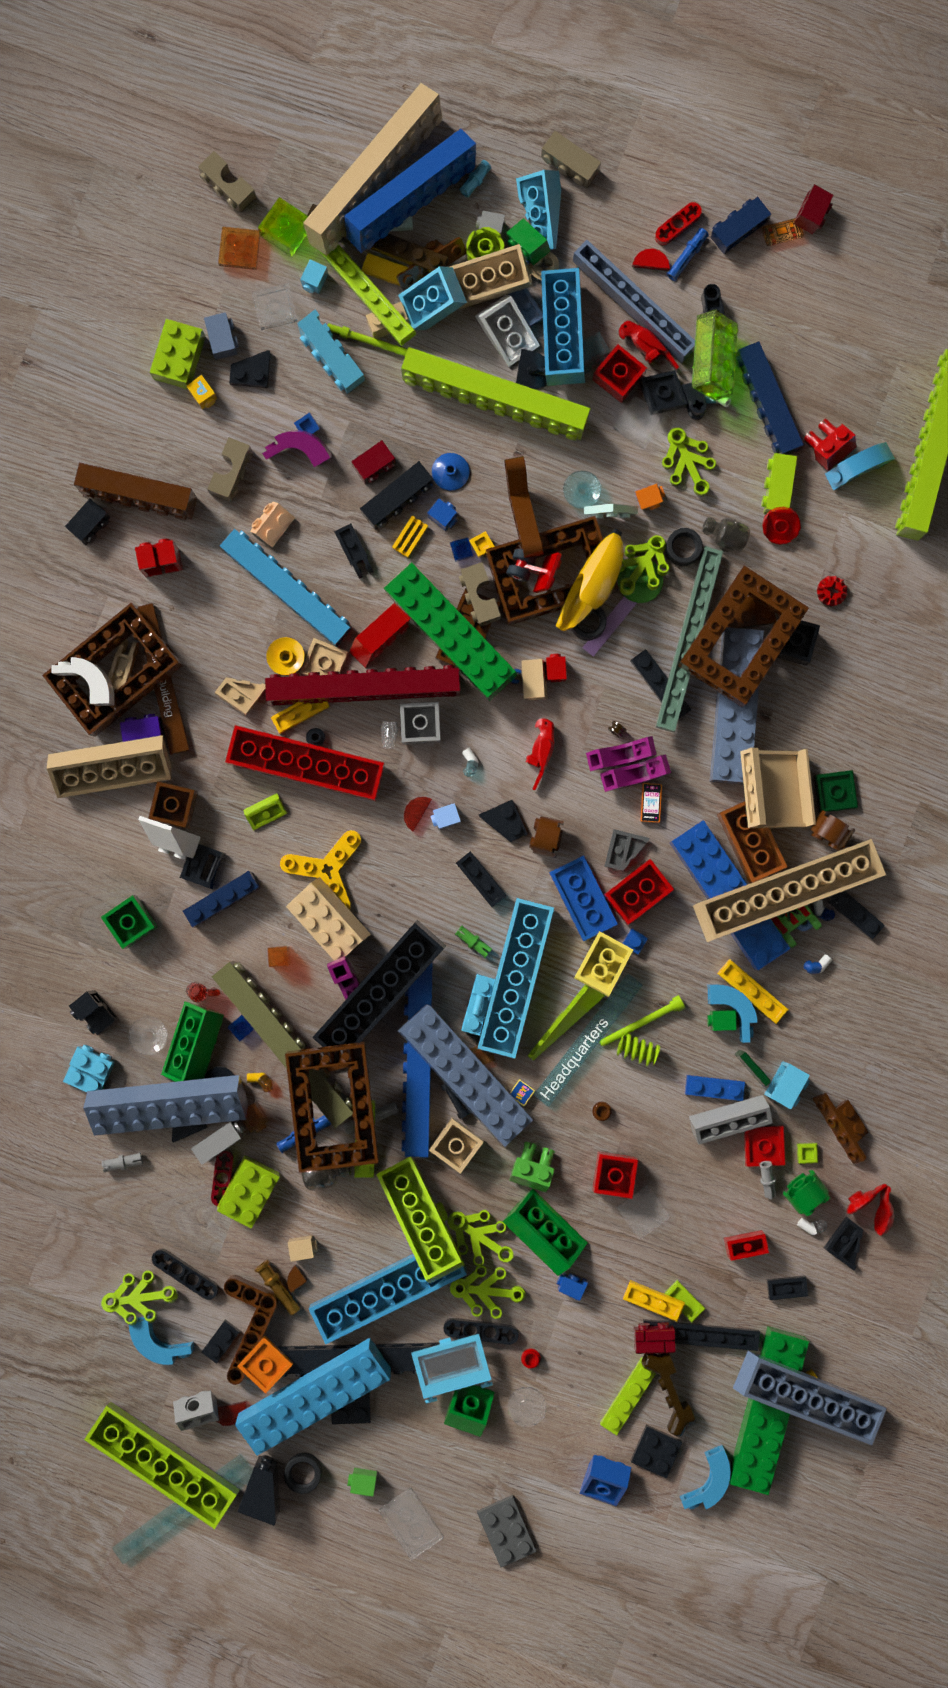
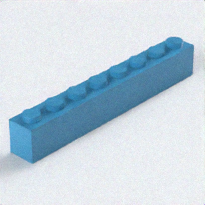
[220,529,351,647]

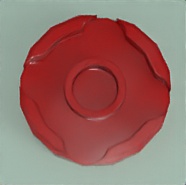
[762,506,801,545]

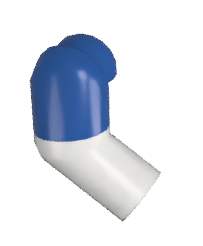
[803,954,832,974]

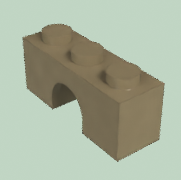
[198,151,256,213]
[207,437,253,502]
[458,562,501,627]

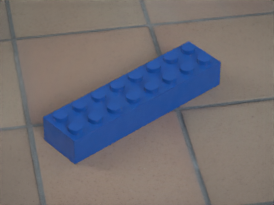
[345,129,476,253]
[669,820,790,970]

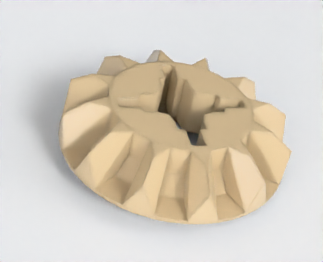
[529,252,559,280]

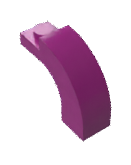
[262,430,332,467]
[586,736,657,772]
[600,754,671,792]
[327,956,360,1000]

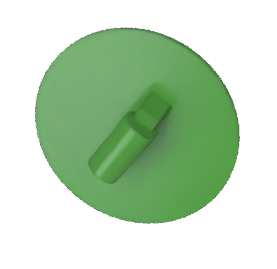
[618,560,663,603]

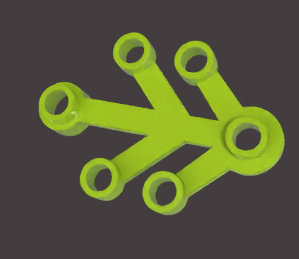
[662,428,716,496]
[619,535,669,595]
[448,1210,514,1266]
[450,1265,525,1319]
[101,1271,178,1326]

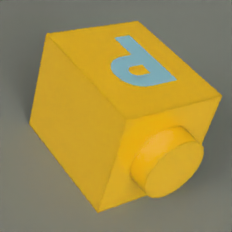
[186,375,217,409]

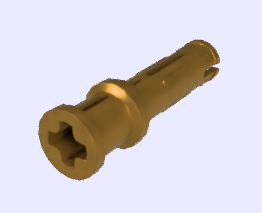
[254,1260,300,1316]

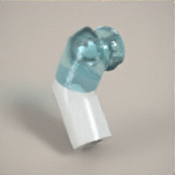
[462,747,479,777]

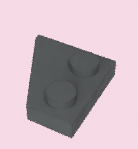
[604,829,650,871]

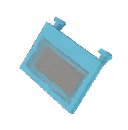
[411,1334,493,1404]

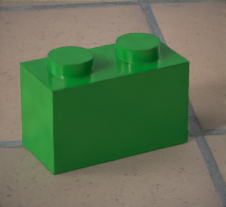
[506,218,550,266]

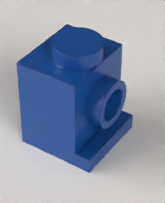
[556,1273,588,1301]

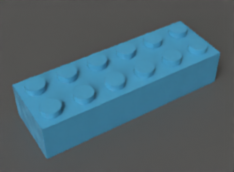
[541,268,585,386]

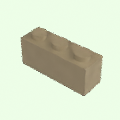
[541,131,601,188]

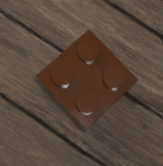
[148,781,198,829]

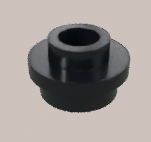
[306,728,325,746]

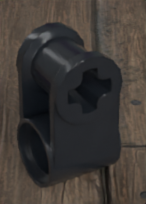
[701,284,725,324]
[681,380,707,420]

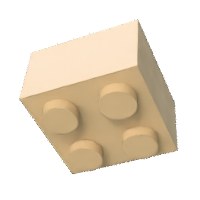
[429,1116,484,1174]

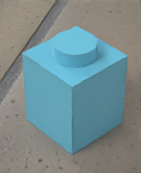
[300,259,328,294]

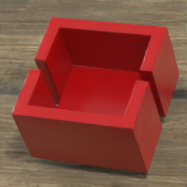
[135,538,183,578]

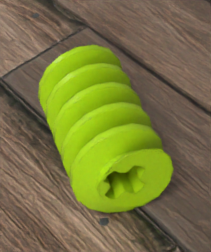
[617,1034,660,1067]

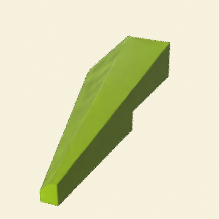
[527,984,606,1061]

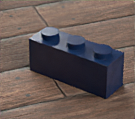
[710,196,771,254]

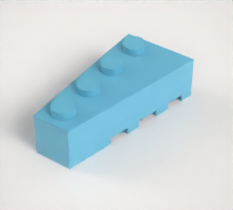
[297,309,365,394]

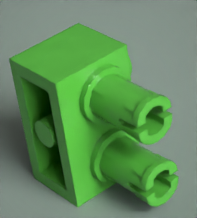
[509,1142,555,1192]

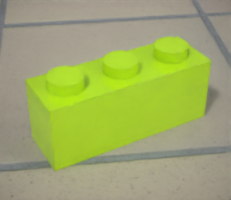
[761,453,797,514]

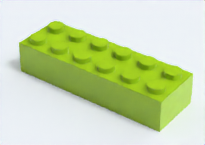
[376,1156,465,1283]

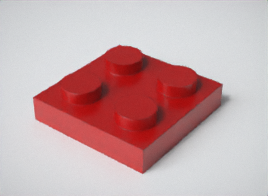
[744,1126,785,1167]

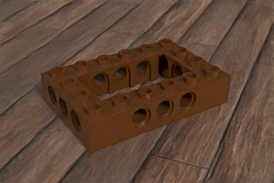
[485,516,618,626]
[678,565,809,708]
[42,603,183,737]
[285,1042,379,1173]

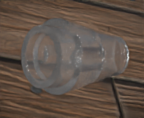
[380,721,399,749]

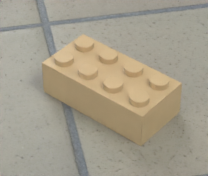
[286,877,371,960]

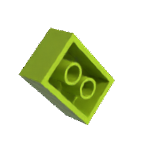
[149,319,206,389]
[217,1155,280,1229]

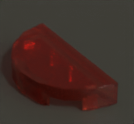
[404,797,432,832]
[216,1400,247,1426]

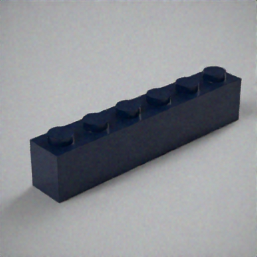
[735,341,803,455]

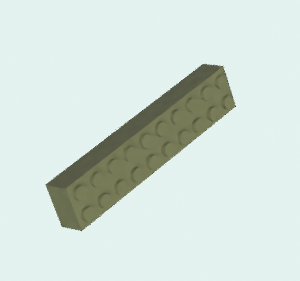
[212,961,353,1129]

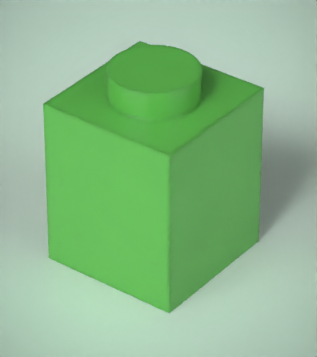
[347,1468,377,1497]

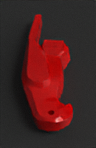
[618,320,679,370]
[525,718,554,790]

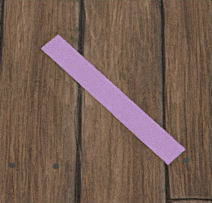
[582,597,637,656]

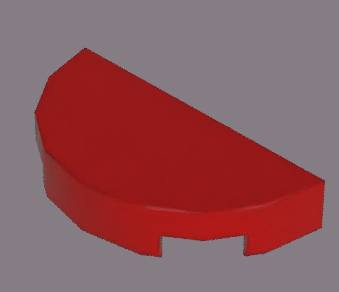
[632,248,670,271]

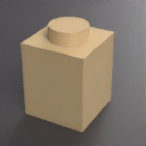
[288,1235,318,1262]

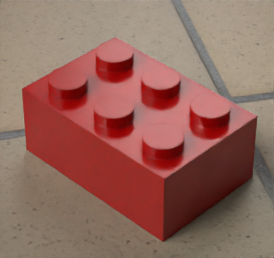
[603,859,674,925]

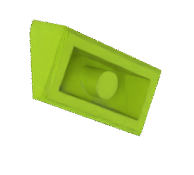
[243,793,287,831]

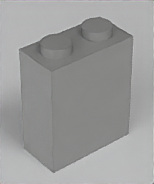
[191,1120,246,1165]

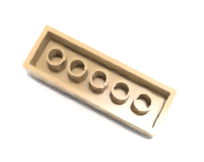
[47,735,172,798]

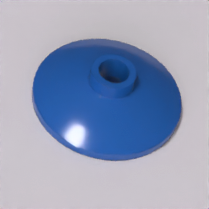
[432,453,469,491]

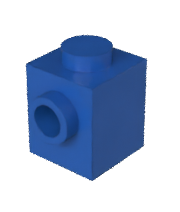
[427,498,458,531]

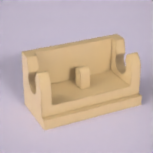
[522,659,548,700]

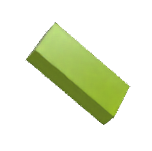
[664,1280,705,1322]

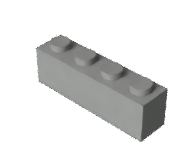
[689,1095,773,1145]

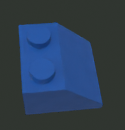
[579,1455,631,1506]

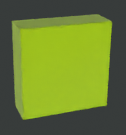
[797,1143,818,1164]

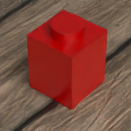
[545,653,567,683]

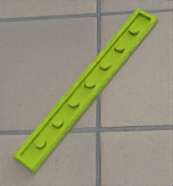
[318,244,416,346]

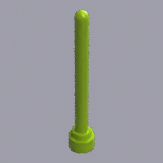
[600,995,686,1046]

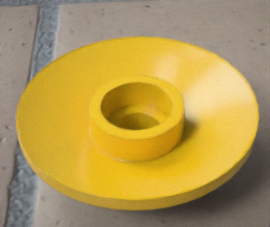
[266,637,305,675]

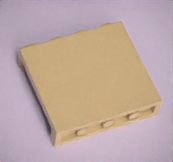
[740,748,816,828]

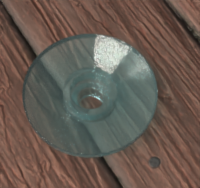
[563,471,601,509]

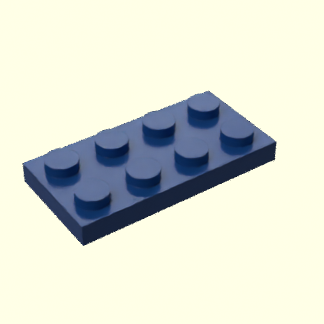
[549,856,618,941]

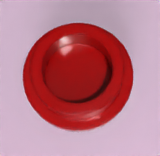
[521,1348,541,1369]

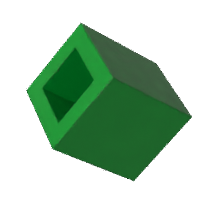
[707,1010,736,1031]

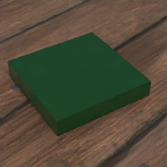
[814,770,858,813]
[734,1050,771,1086]

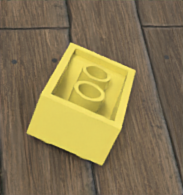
[574,931,633,997]

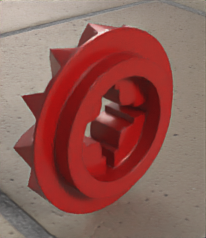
[817,576,847,606]

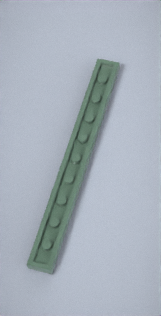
[655,546,723,733]

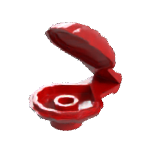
[847,1184,895,1236]

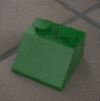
[444,1385,495,1437]

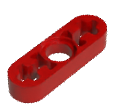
[655,202,702,246]

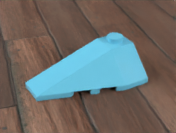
[516,170,561,250]

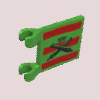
[771,905,822,948]

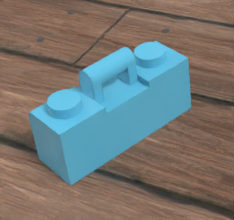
[461,974,495,1036]

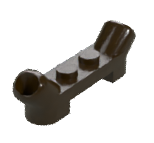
[641,1353,696,1437]

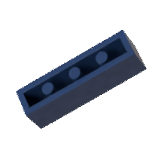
[183,871,261,928]

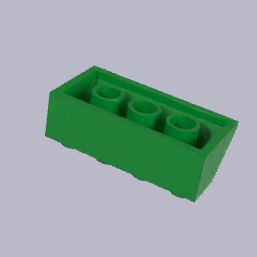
[161,1001,224,1082]
[502,1188,588,1276]

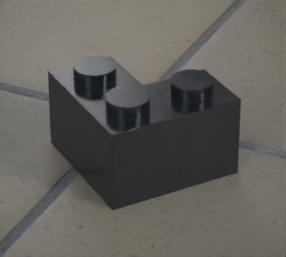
[69,990,119,1035]

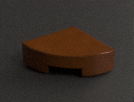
[287,1265,307,1292]

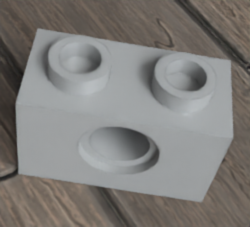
[173,1390,219,1431]

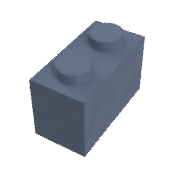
[204,312,239,360]

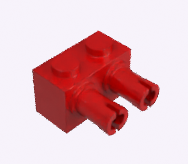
[804,419,857,471]

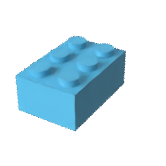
[399,266,467,330]

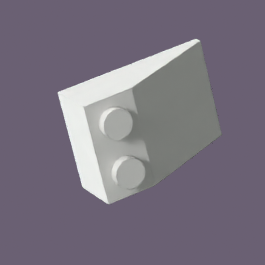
[475,295,540,367]
[138,816,201,860]

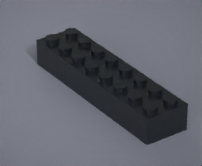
[312,920,446,1047]

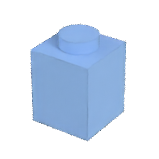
[431,803,461,830]

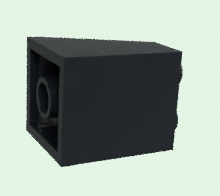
[237,1455,280,1526]

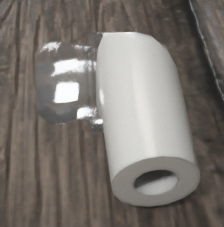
[797,1218,828,1235]

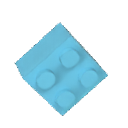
[764,1061,810,1109]

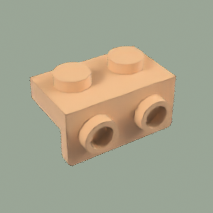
[250,502,295,548]

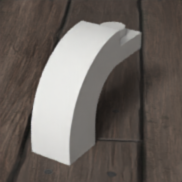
[52,657,114,706]

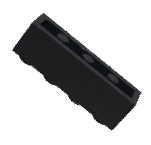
[360,461,434,530]

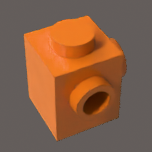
[635,483,666,510]

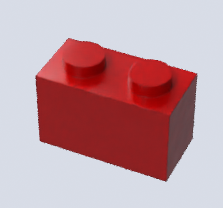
[724,1230,769,1261]

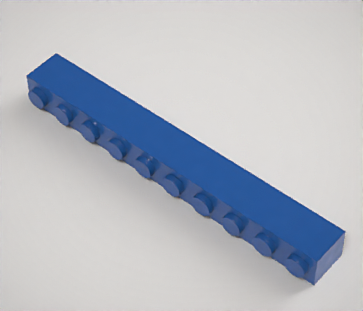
[401,962,433,1157]

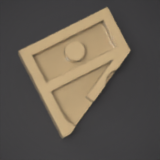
[215,677,265,716]

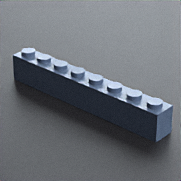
[573,240,697,363]

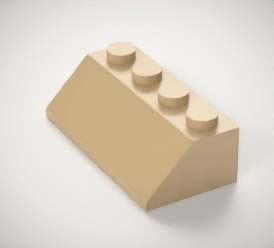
[450,244,533,309]

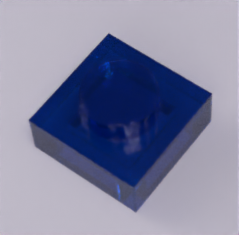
[450,537,473,562]
[227,1015,254,1042]

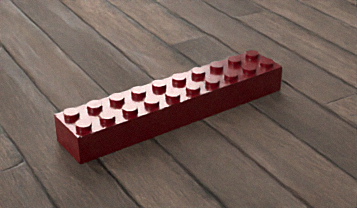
[265,665,460,706]

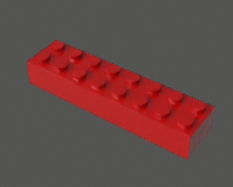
[225,725,385,802]

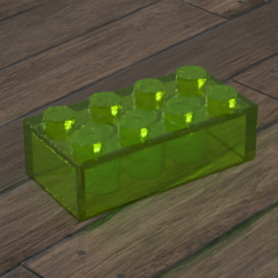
[692,310,738,401]

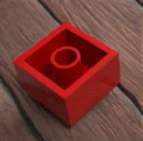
[592,344,647,403]
[592,1151,638,1199]

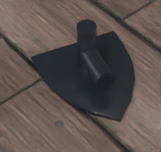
[516,349,547,389]

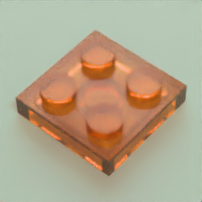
[218,227,261,270]

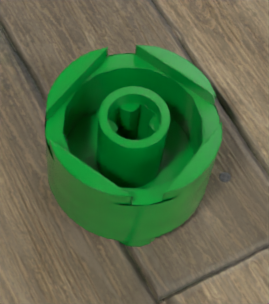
[783,1170,830,1216]

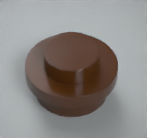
[592,1101,612,1121]

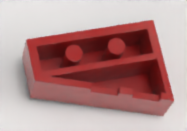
[349,602,411,668]

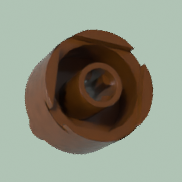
[810,810,855,851]
[529,816,564,858]

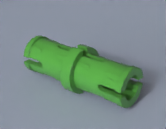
[455,925,492,958]

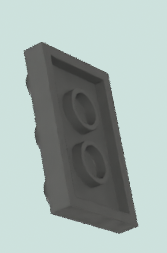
[477,1495,536,1568]

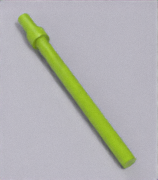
[327,323,408,356]

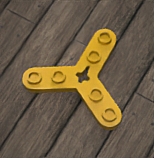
[280,830,361,910]

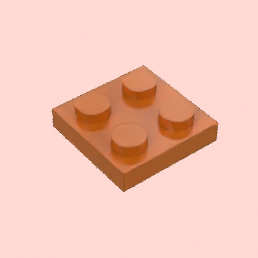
[237,1336,293,1394]

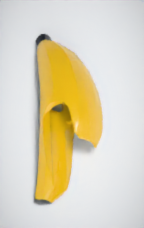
[556,528,624,631]

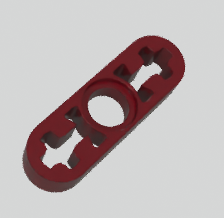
[211,1149,234,1206]

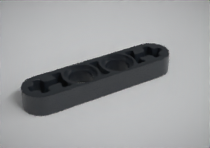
[152,1249,219,1300]
[443,1318,519,1345]

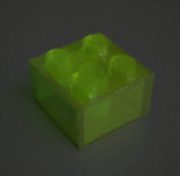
[258,197,308,257]

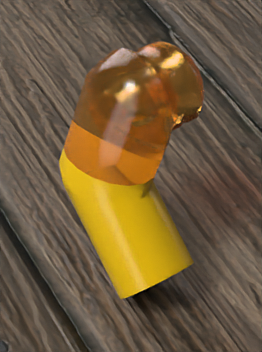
[247,1073,273,1092]

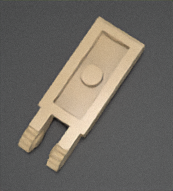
[108,639,139,690]

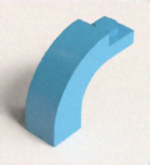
[825,442,895,490]
[707,984,757,1043]
[129,1316,194,1365]
[680,1445,730,1509]

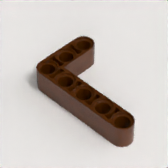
[504,456,543,558]
[224,1275,279,1385]

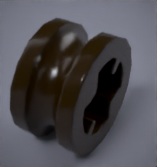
[608,721,627,738]

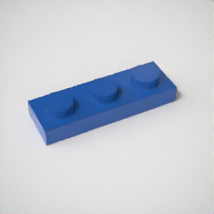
[685,1075,745,1101]

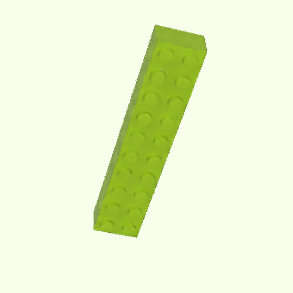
[401,347,590,441]
[895,349,948,541]

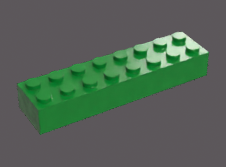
[384,562,517,702]
[729,1326,809,1495]

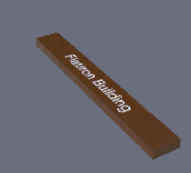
[138,603,190,755]

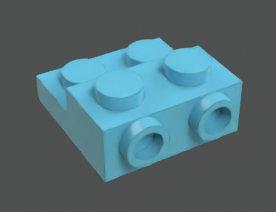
[63,1044,115,1092]

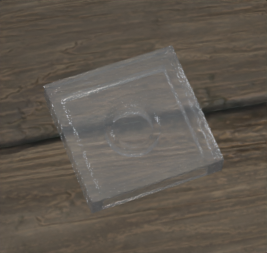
[617,1185,671,1240]

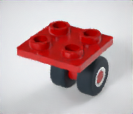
[507,549,562,593]

